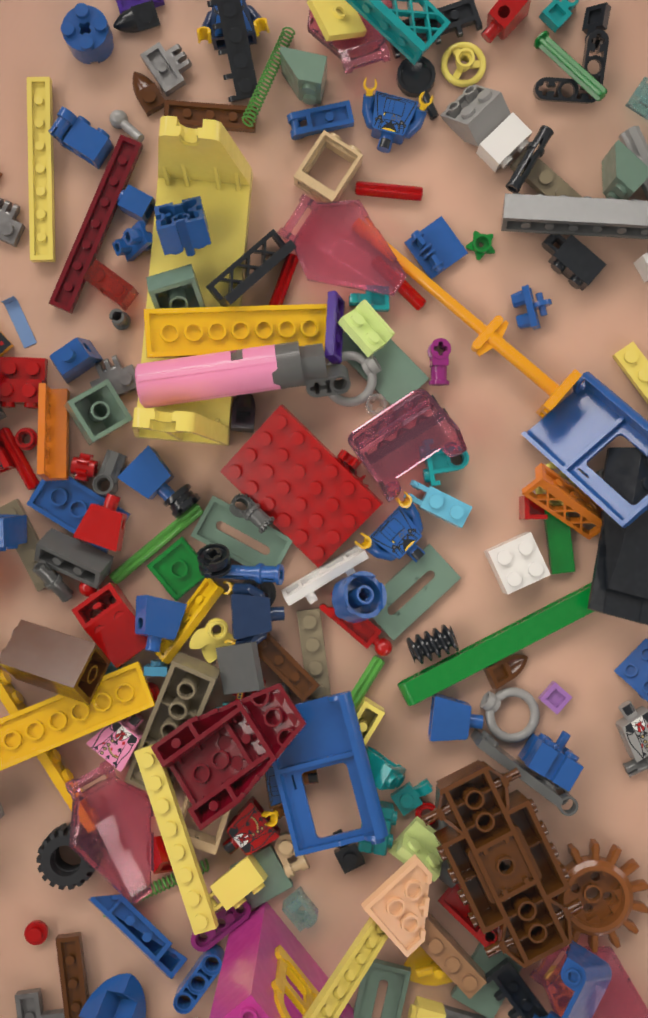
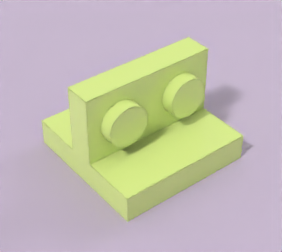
[388,816,442,882]

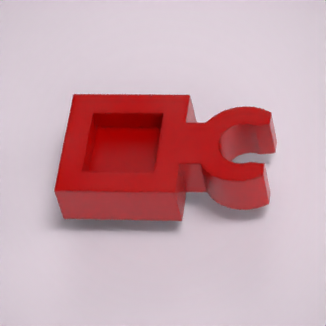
[337,449,361,471]

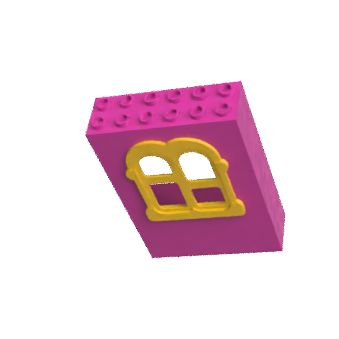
[209,902,354,1018]

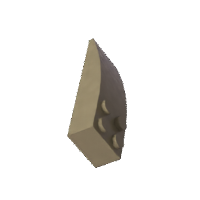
[124,651,220,791]

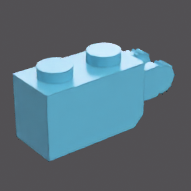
[403,480,472,528]

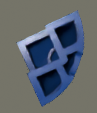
[78,973,146,1018]

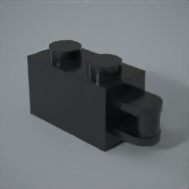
[542,234,607,291]

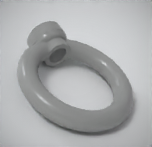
[326,351,382,407]
[480,687,540,743]

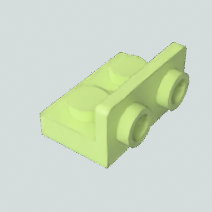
[337,299,395,357]

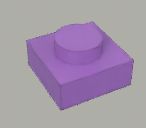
[538,681,572,715]

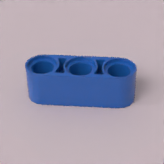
[173,944,225,1014]

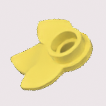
[189,618,233,663]

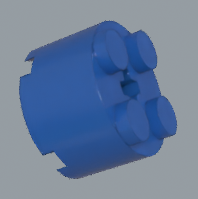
[61,3,114,64]
[332,571,387,623]

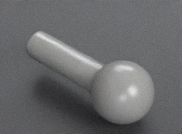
[109,110,144,143]

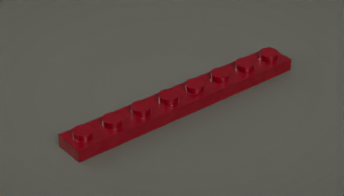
[49,134,143,314]

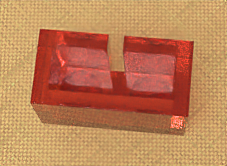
[82,259,139,311]

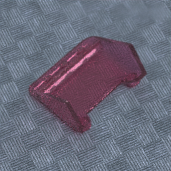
[348,389,467,502]

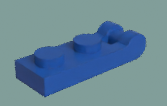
[287,100,354,140]

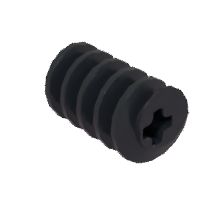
[406,624,459,664]

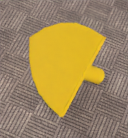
[403,946,453,986]

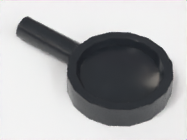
[396,56,439,120]

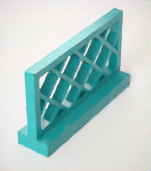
[345,0,451,65]

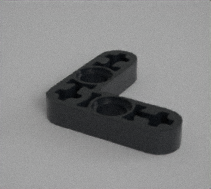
[533,30,609,104]

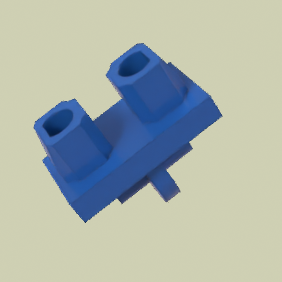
[112,220,153,262]
[511,285,552,330]

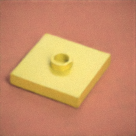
[307,0,367,42]

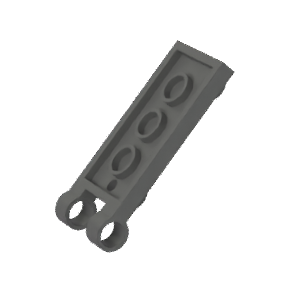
[470,729,578,816]

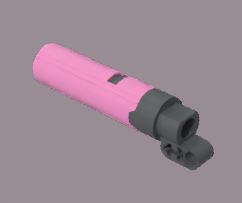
[135,341,351,408]

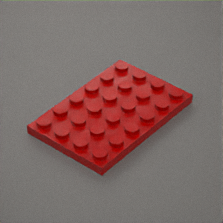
[220,404,383,568]

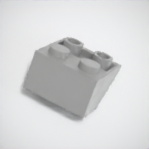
[440,84,511,146]

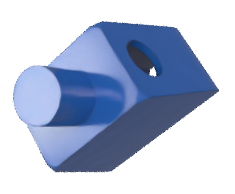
[50,337,103,384]
[118,445,175,501]
[135,595,187,652]
[428,693,483,741]

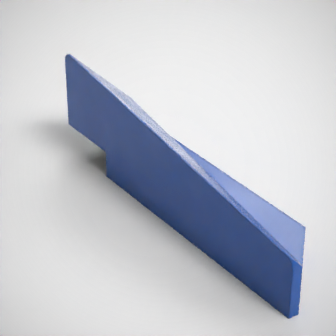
[88,894,187,979]

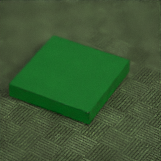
[147,536,205,601]

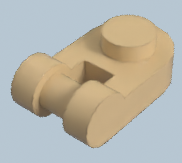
[275,832,310,878]

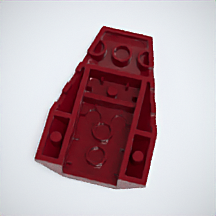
[151,683,307,831]

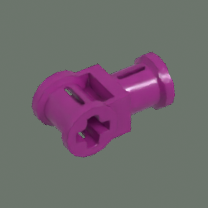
[427,338,451,386]

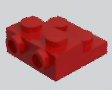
[0,357,48,409]

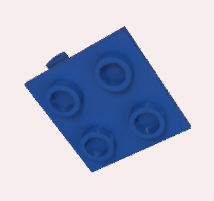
[404,216,468,279]
[614,639,648,702]

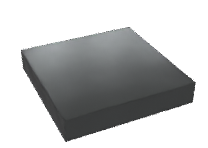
[216,641,265,695]

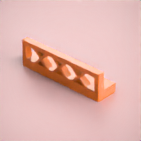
[37,383,70,481]
[522,463,603,540]

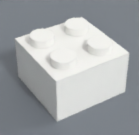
[484,532,551,594]

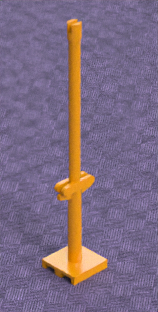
[352,218,582,418]

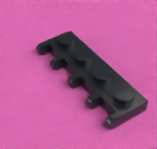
[207,0,260,102]
[389,0,483,59]
[485,958,549,1018]

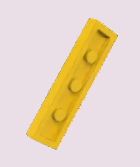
[154,578,224,665]

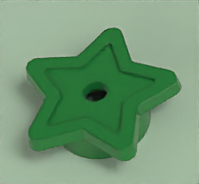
[466,231,495,260]

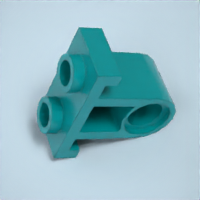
[419,439,469,487]
[365,745,406,790]

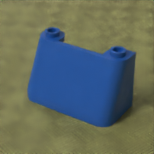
[532,940,612,1018]

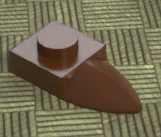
[132,71,165,117]
[483,654,528,689]

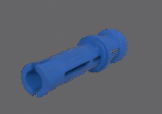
[216,563,284,585]

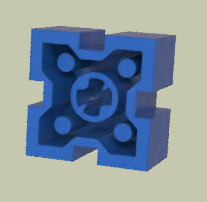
[154,196,211,256]
[518,731,584,792]

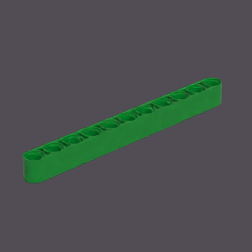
[397,582,594,706]

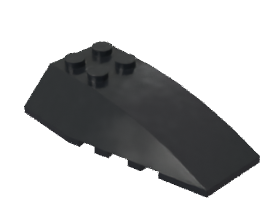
[601,447,648,600]

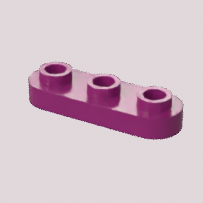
[191,897,251,952]

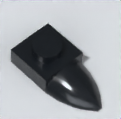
[113,0,161,33]
[231,393,256,433]

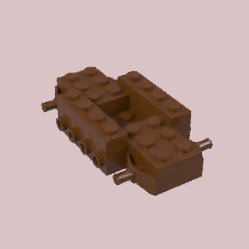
[421,760,583,969]

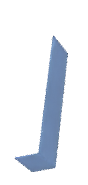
[1,296,37,348]

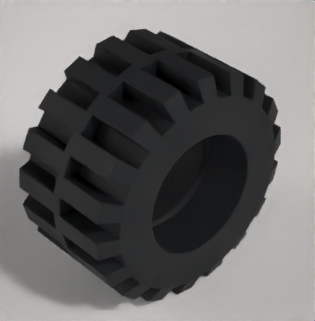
[36,822,102,890]

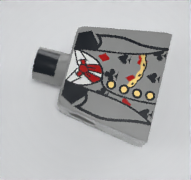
[616,701,648,762]

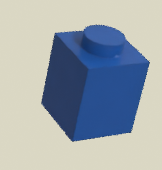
[117,184,156,225]

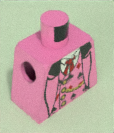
[86,713,144,772]

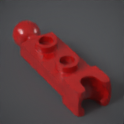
[319,590,392,656]

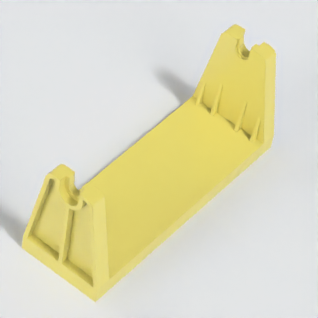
[132,116,253,446]

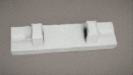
[281,545,369,606]

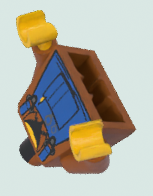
[262,766,319,827]

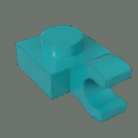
[349,287,389,312]
[390,778,433,816]

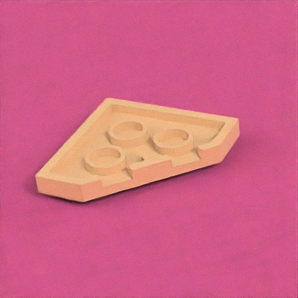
[361,854,432,957]

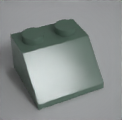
[280,46,327,105]
[601,140,648,200]
[146,264,205,309]
[64,379,133,445]

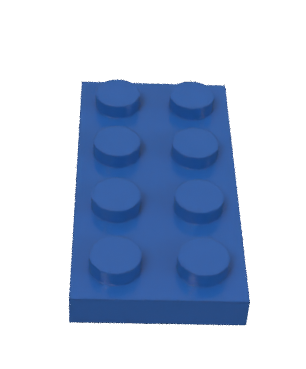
[26,476,131,553]

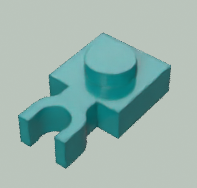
[539,0,579,33]

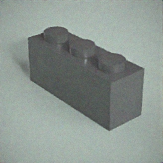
[34,528,114,589]

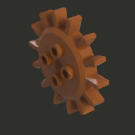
[554,839,648,953]

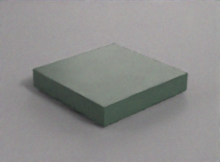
[230,843,293,909]

